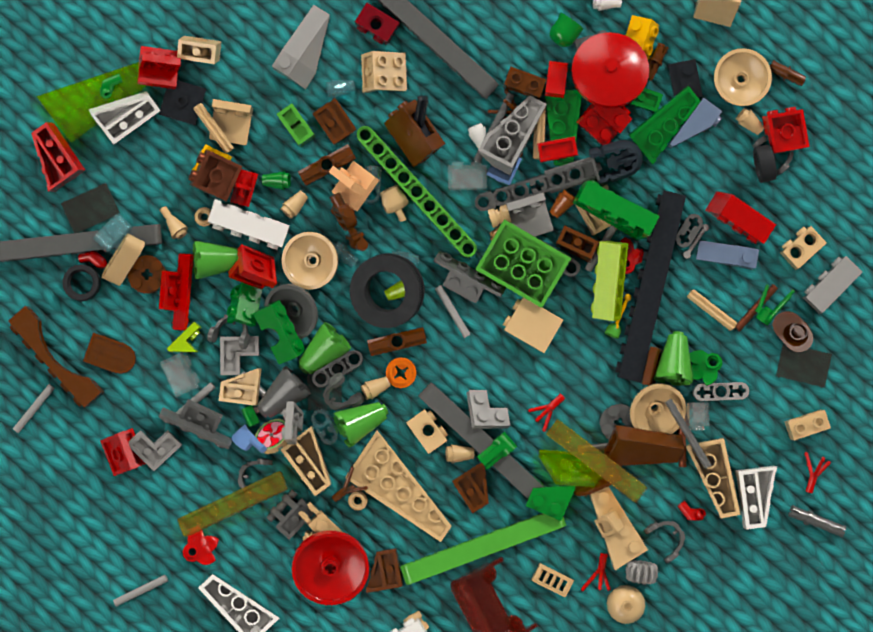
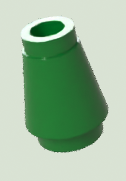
[262,171,291,190]

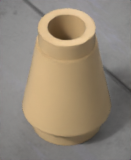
[736,108,764,135]
[280,191,308,219]
[361,376,391,400]
[446,444,474,463]

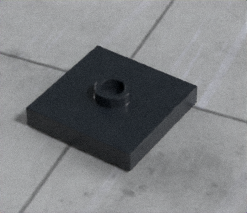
[159,80,207,126]

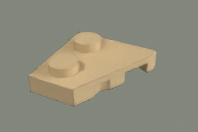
[219,368,262,406]

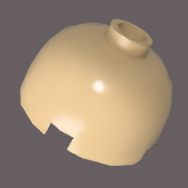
[607,585,645,624]

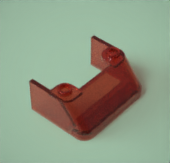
[450,557,538,632]

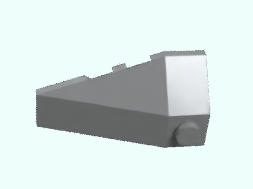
[272,5,330,89]
[478,96,547,175]

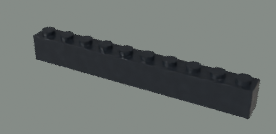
[615,190,686,383]

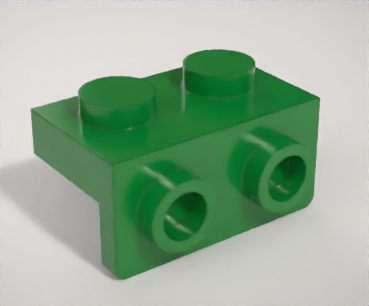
[226,283,262,327]

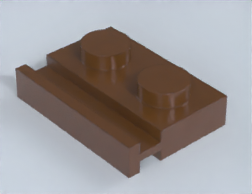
[312,98,357,146]
[642,346,663,386]

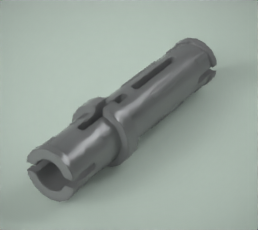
[788,505,847,537]

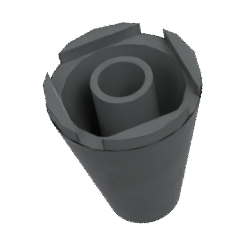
[258,365,312,418]

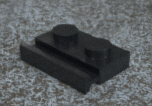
[667,59,702,98]

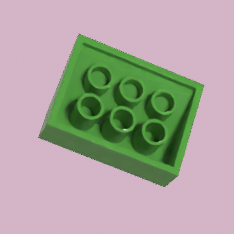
[475,219,571,308]

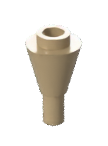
[160,206,188,239]

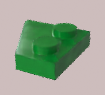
[525,485,576,521]

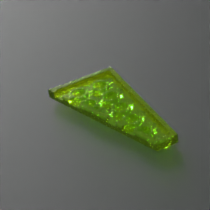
[36,62,147,143]

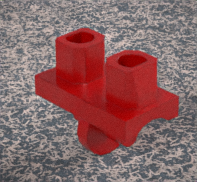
[230,169,259,207]

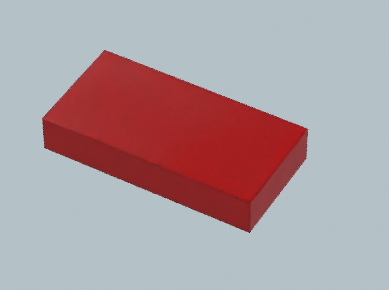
[545,61,568,98]
[537,136,578,163]

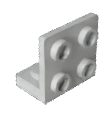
[506,192,553,237]

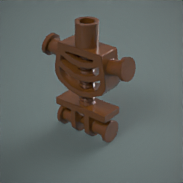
[329,192,368,251]

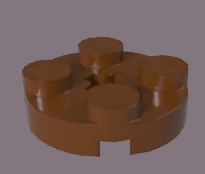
[128,255,166,294]

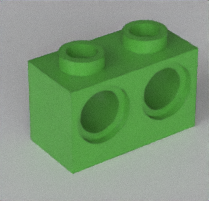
[277,103,316,148]

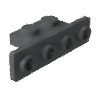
[434,251,506,303]
[158,399,232,449]

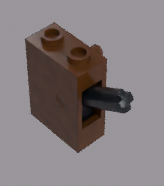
[384,95,445,167]

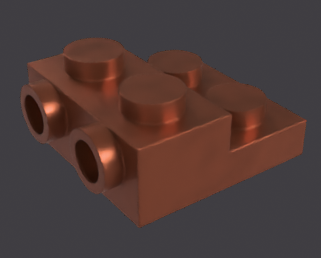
[188,150,243,201]

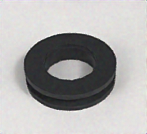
[350,253,425,328]

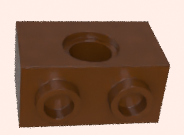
[503,66,547,100]
[556,226,599,263]

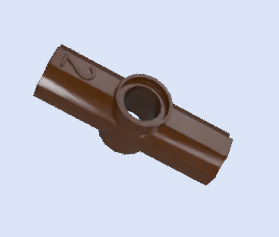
[298,144,356,186]
[367,327,427,356]

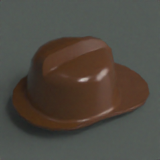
[772,311,813,352]

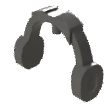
[752,136,794,176]
[207,315,250,349]
[323,373,365,410]
[238,458,273,500]
[643,521,685,563]

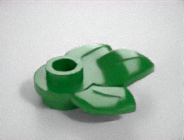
[690,350,722,386]

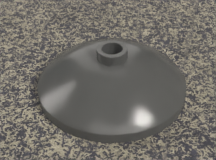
[264,284,318,339]

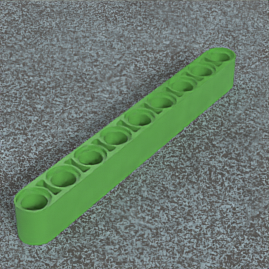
[357,126,477,258]
[400,513,566,585]

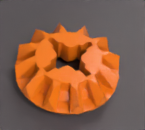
[386,357,416,388]

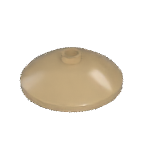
[714,48,772,106]
[282,232,338,290]
[630,383,686,434]

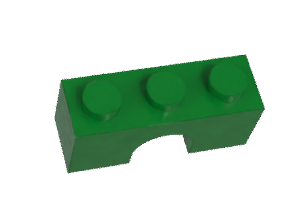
[253,300,305,365]

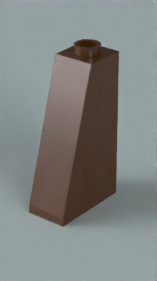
[604,425,685,466]

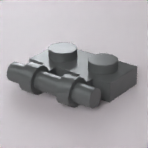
[266,489,314,540]

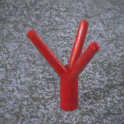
[528,394,565,432]
[804,452,831,493]
[580,553,611,591]

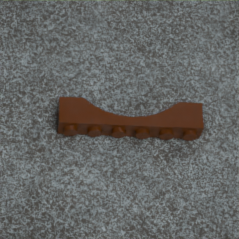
[8,306,104,408]

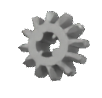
[625,560,658,584]

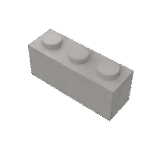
[803,256,862,314]

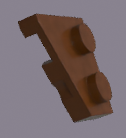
[452,462,489,514]
[366,548,403,593]

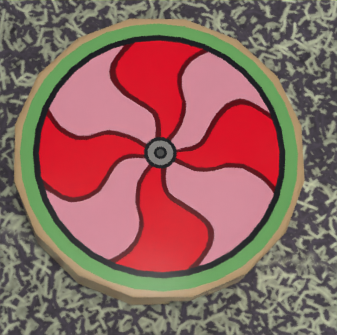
[255,419,288,454]

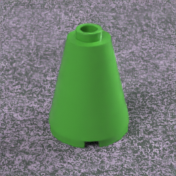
[193,241,238,279]
[299,322,351,374]
[654,331,693,386]
[333,402,389,448]

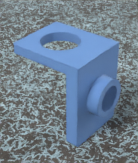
[486,158,522,185]

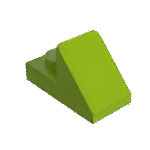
[167,322,202,352]

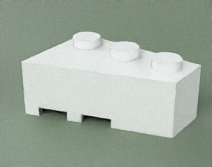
[89,91,160,144]
[736,466,777,529]

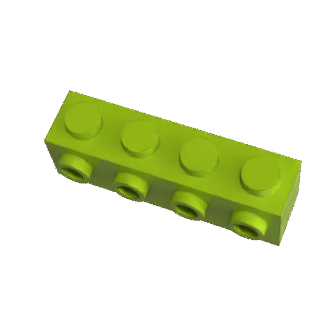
[591,240,628,321]

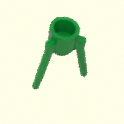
[755,284,795,326]

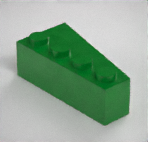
[573,180,660,241]

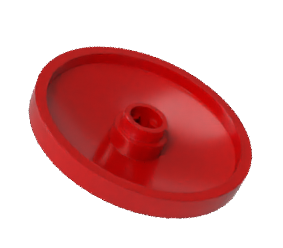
[572,32,649,108]
[292,530,369,605]

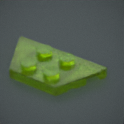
[539,450,609,487]

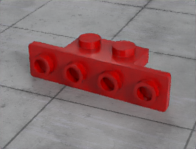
[159,254,194,331]

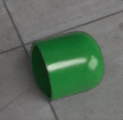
[549,12,583,48]

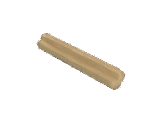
[194,103,234,154]
[533,107,546,159]
[687,290,737,331]

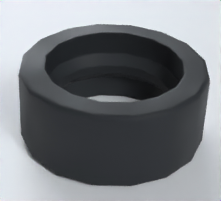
[753,144,777,183]
[62,264,101,301]

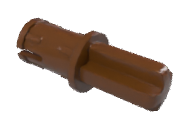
[648,43,669,81]
[770,60,806,86]

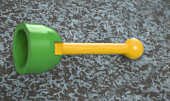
[604,294,632,339]

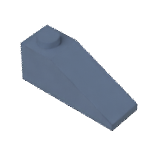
[668,98,722,148]
[696,241,759,270]

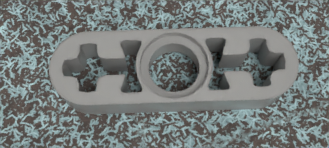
[693,382,749,401]

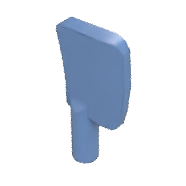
[231,425,267,453]

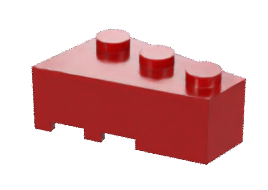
[31,122,85,192]
[705,191,776,244]

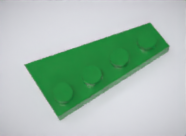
[628,86,701,165]
[544,87,582,166]

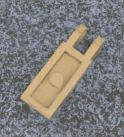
[298,502,343,533]

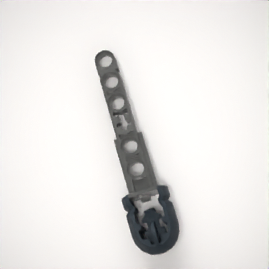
[475,140,643,211]

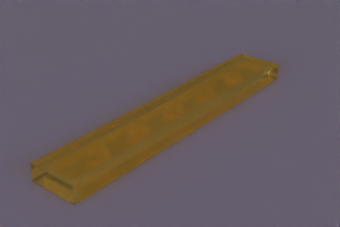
[546,419,648,503]
[177,471,288,537]

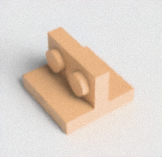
[329,161,379,211]

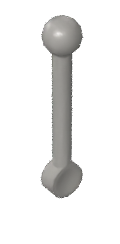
[683,224,709,258]

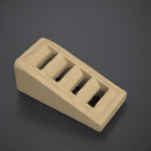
[531,563,574,597]

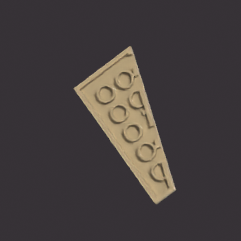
[345,430,452,542]

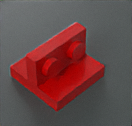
[137,46,181,89]
[228,244,277,290]
[100,428,146,476]

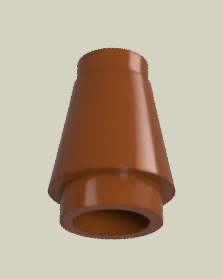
[549,189,575,218]

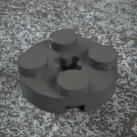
[599,404,634,439]

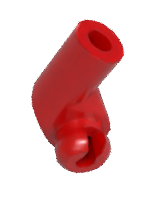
[78,251,107,269]
[677,501,706,521]

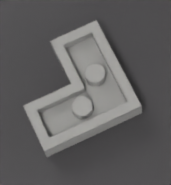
[220,336,259,375]
[466,390,510,429]
[282,402,304,445]
[128,430,182,471]

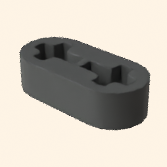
[675,214,703,248]

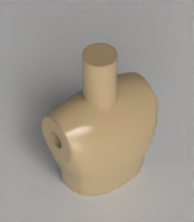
[380,185,409,222]

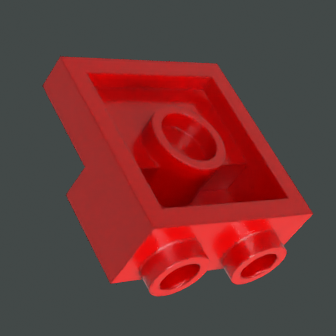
[577,104,632,145]
[762,107,810,154]

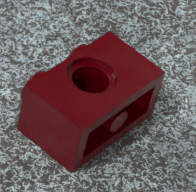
[355,3,400,45]

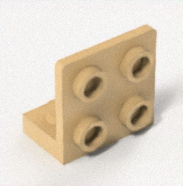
[361,51,407,93]
[209,99,253,146]

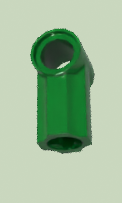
[477,432,517,470]

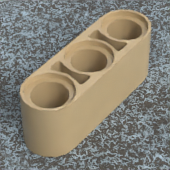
[102,233,145,286]

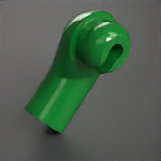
[100,73,123,99]

